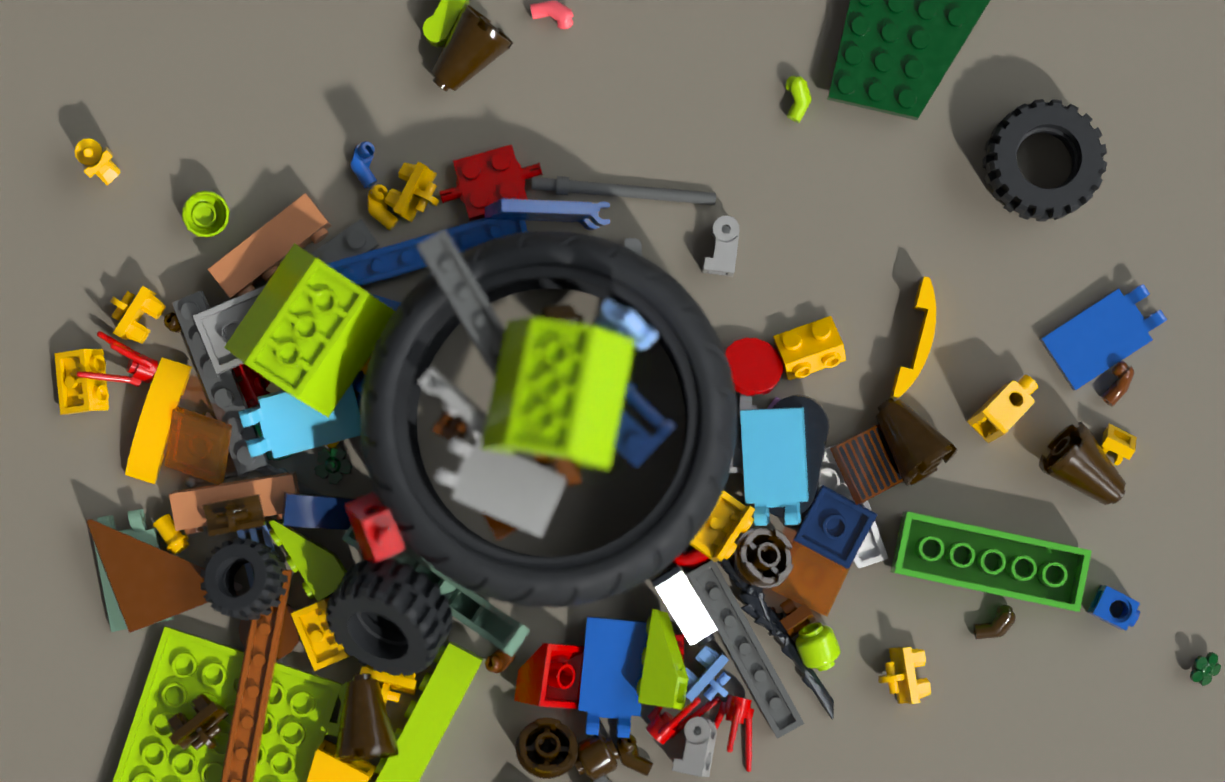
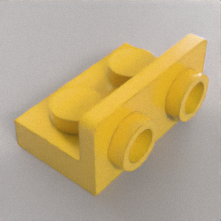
[54,349,109,415]
[291,597,350,671]

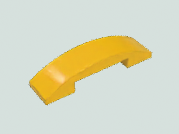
[890,276,936,399]
[125,357,192,484]

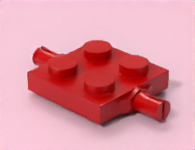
[439,144,543,221]

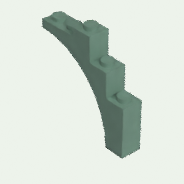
[342,525,530,657]

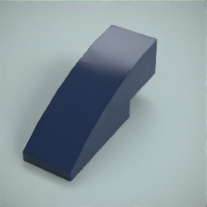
[281,492,374,530]

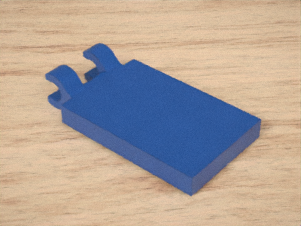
[485,199,610,230]
[1040,284,1167,391]
[578,616,648,738]

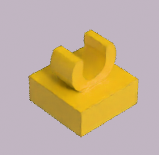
[1101,423,1137,465]

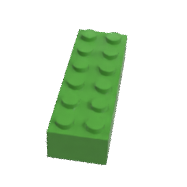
[890,511,1092,612]

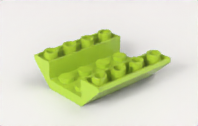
[224,243,395,418]
[481,317,635,470]

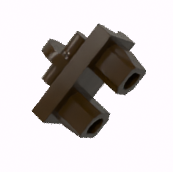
[203,494,266,536]
[167,694,229,750]

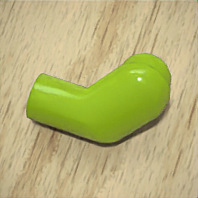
[785,76,812,123]

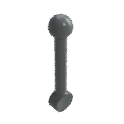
[185,470,249,488]

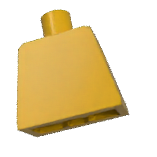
[967,375,1038,443]
[307,740,376,782]

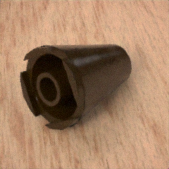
[431,5,513,92]
[876,398,958,486]
[1039,422,1126,505]
[335,674,399,761]

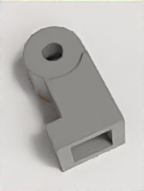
[703,216,740,277]
[672,717,717,777]

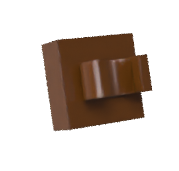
[432,409,470,442]
[780,598,816,638]

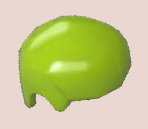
[182,190,229,237]

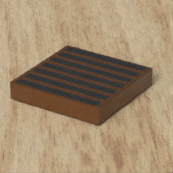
[830,424,903,505]

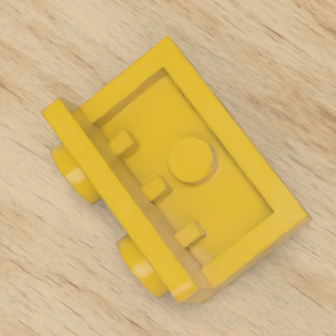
[773,316,846,380]
[690,490,755,562]

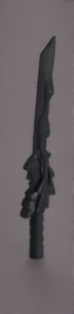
[717,558,834,720]

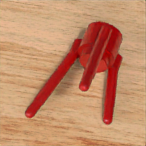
[76,331,158,387]
[714,695,754,772]
[646,697,721,744]

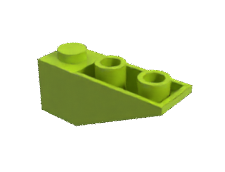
[269,520,347,602]
[637,609,689,710]

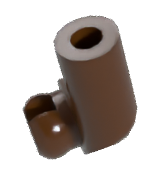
[1101,361,1135,407]
[485,648,516,673]

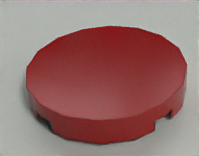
[725,337,783,396]

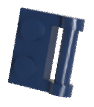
[614,381,677,468]

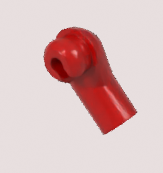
[671,548,710,569]

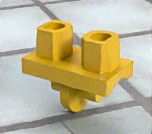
[74,138,121,185]
[385,162,439,222]
[110,286,166,344]
[878,647,931,704]
[360,665,417,705]

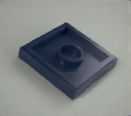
[793,485,878,569]

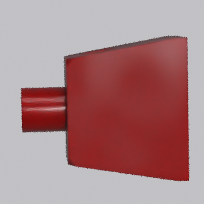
[344,492,405,562]

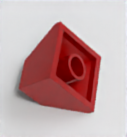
[514,643,584,709]

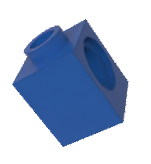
[1087,585,1140,631]

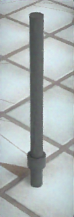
[532,176,716,205]

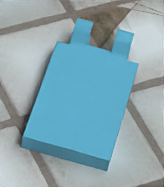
[238,384,361,459]
[740,407,809,526]

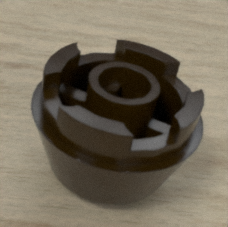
[733,527,793,588]
[516,717,578,779]

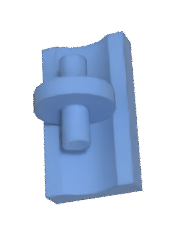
[685,645,730,702]

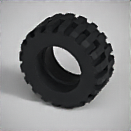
[983,99,1107,221]
[326,558,453,676]

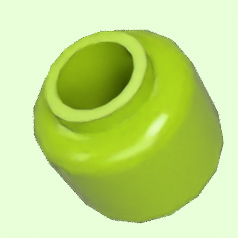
[795,622,841,671]

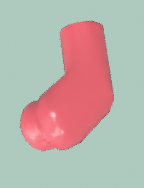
[530,0,574,29]

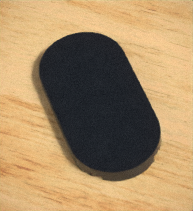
[769,395,829,518]

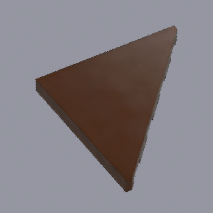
[87,519,243,633]

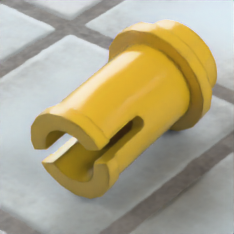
[153,514,190,555]

